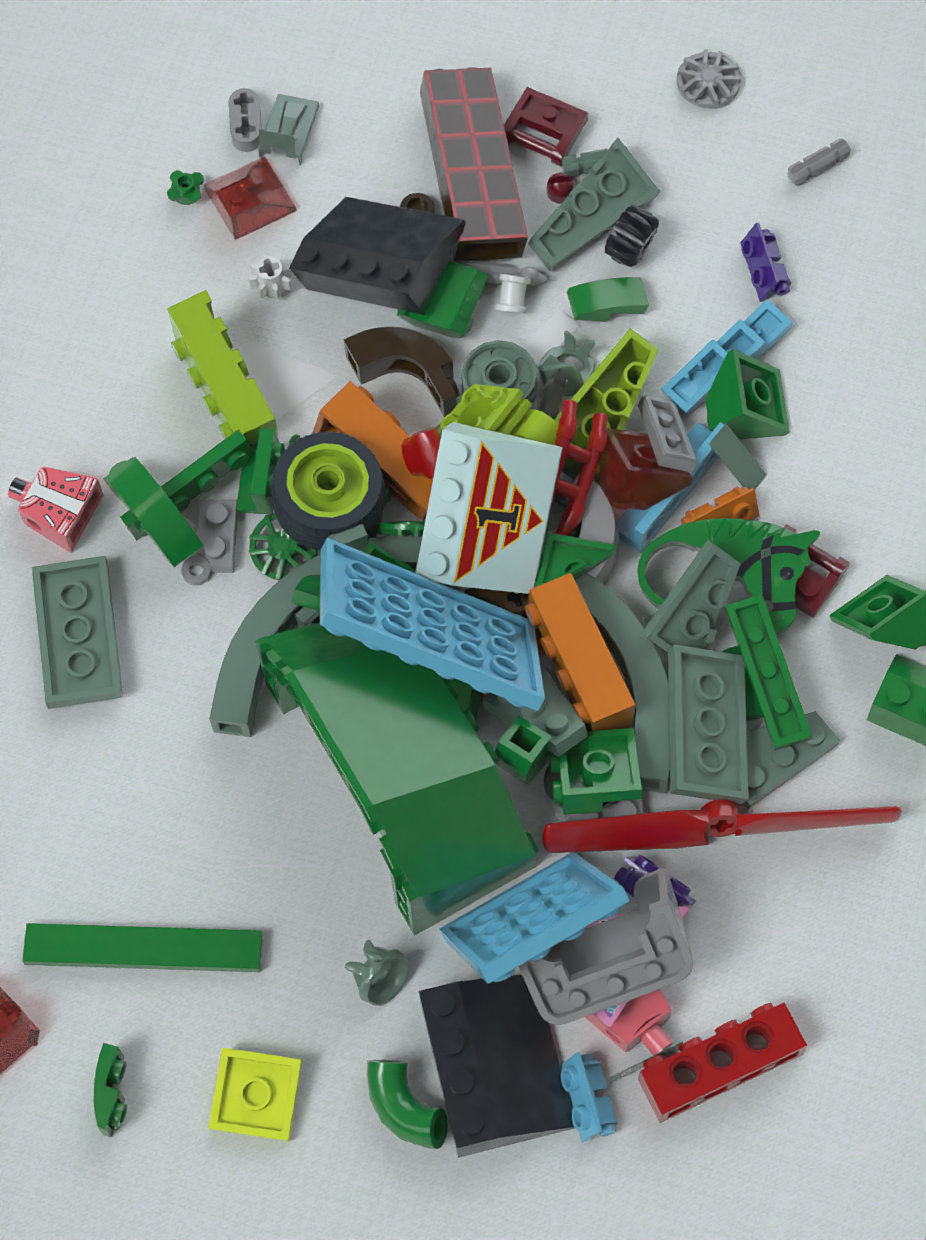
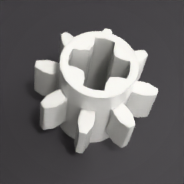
[249,254,293,300]

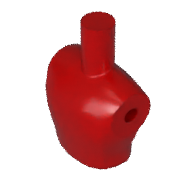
[401,427,441,479]

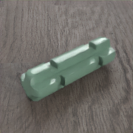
[561,146,627,176]

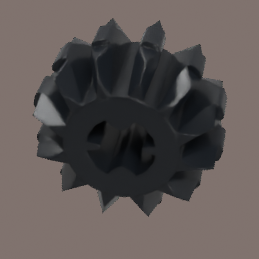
[605,205,659,267]

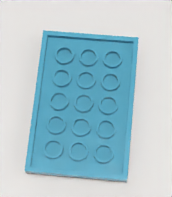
[320,538,545,711]

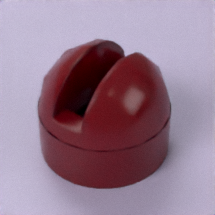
[546,172,574,204]

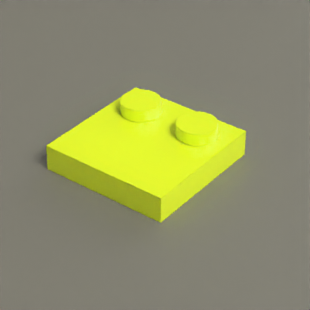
[208,1047,303,1141]

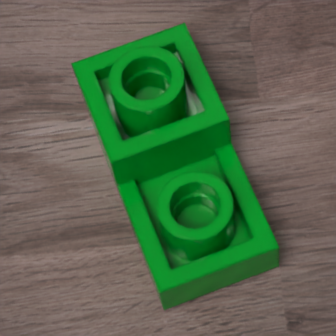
[566,277,649,322]
[93,1042,127,1137]

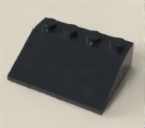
[289,197,466,315]
[419,974,575,1158]

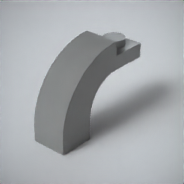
[554,472,620,585]

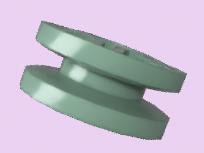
[461,340,537,404]

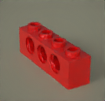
[638,1002,808,1123]

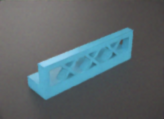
[617,422,724,553]

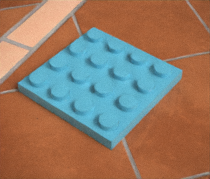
[439,852,630,984]

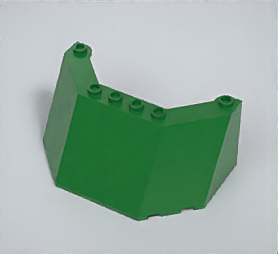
[255,622,539,936]

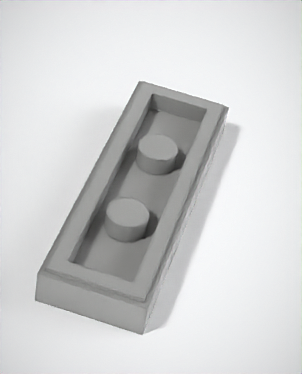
[638,395,697,473]

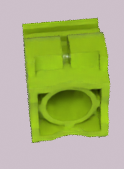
[437,384,559,445]

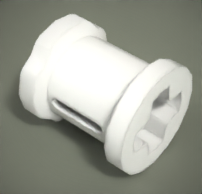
[494,273,531,314]

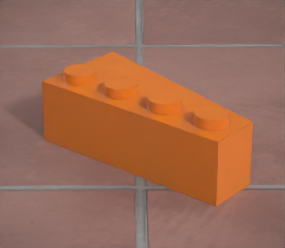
[312,381,433,521]
[525,573,636,731]

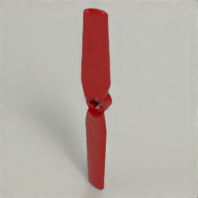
[542,799,902,853]

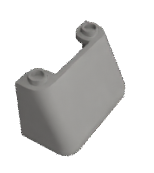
[519,867,693,1025]

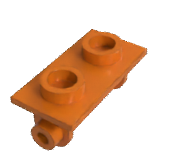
[681,486,760,525]

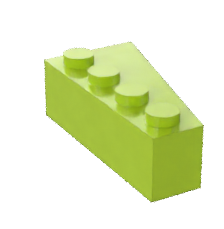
[167,290,278,445]
[554,328,659,485]

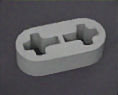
[228,88,262,152]

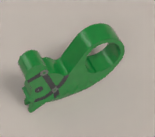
[637,518,820,634]

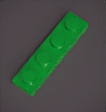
[120,429,253,541]
[725,594,812,751]

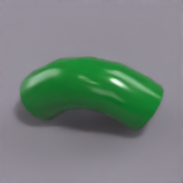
[367,1060,448,1149]

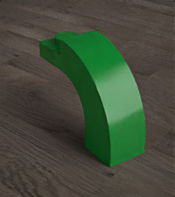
[103,457,204,567]
[495,715,552,784]

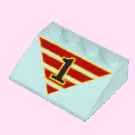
[416,422,563,594]

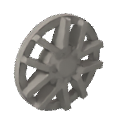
[677,49,741,108]

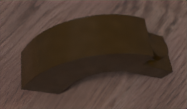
[344,327,460,417]

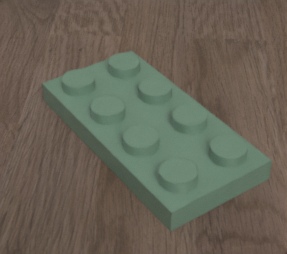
[32,556,123,709]
[668,644,748,804]

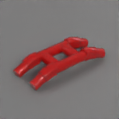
[551,400,608,536]

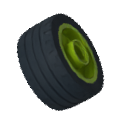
[271,431,384,551]

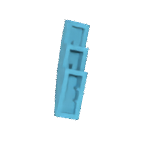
[661,299,794,415]

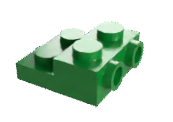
[549,728,642,815]

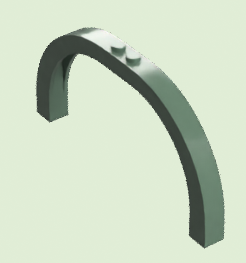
[209,535,670,793]

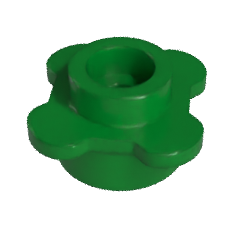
[167,170,204,205]

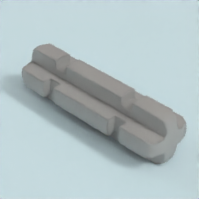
[787,139,851,185]

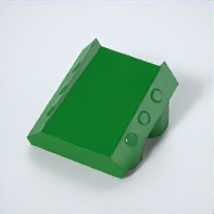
[396,261,488,337]

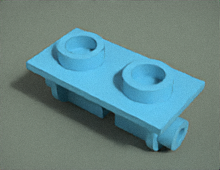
[560,1052,618,1143]

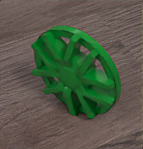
[249,513,318,580]
[378,521,425,537]

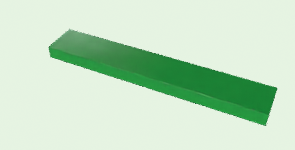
[22,923,263,972]

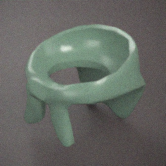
[538,331,595,396]
[345,940,409,1006]

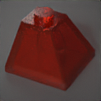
[204,156,297,240]
[599,428,693,511]

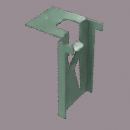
[258,94,319,165]

